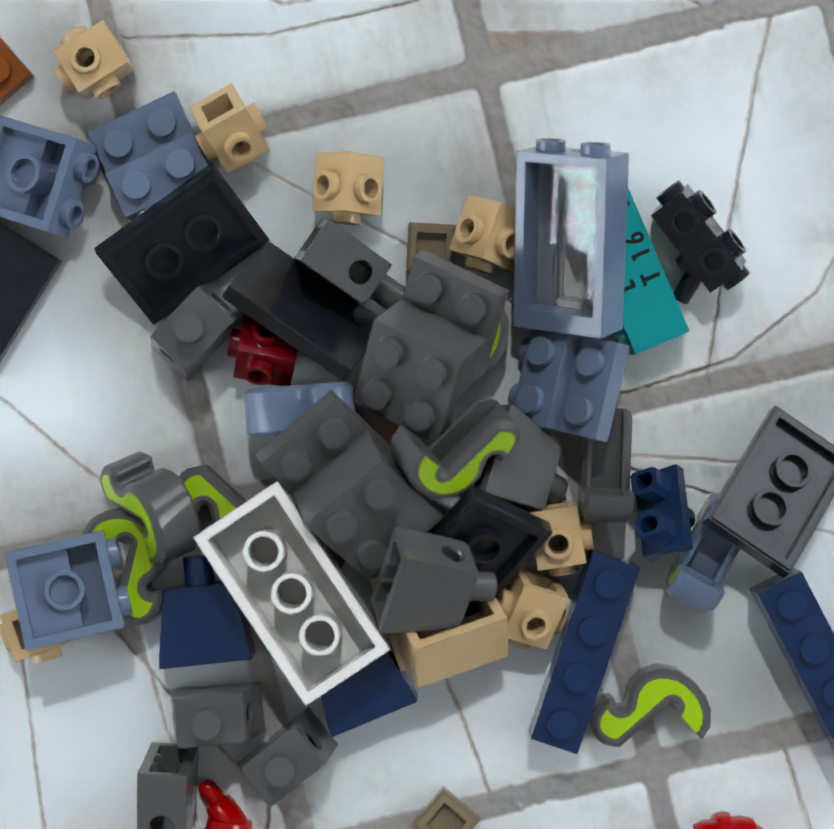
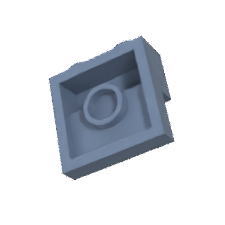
[87,91,210,221]
[0,115,99,238]
[508,329,630,442]
[4,530,133,651]

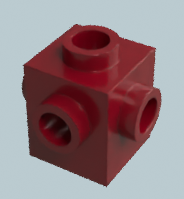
[227,314,297,386]

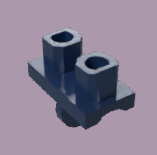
[630,464,695,562]

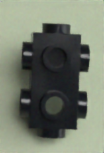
[651,180,750,304]

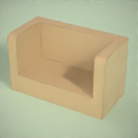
[397,597,509,688]

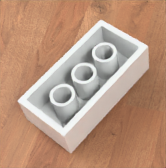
[193,481,391,706]

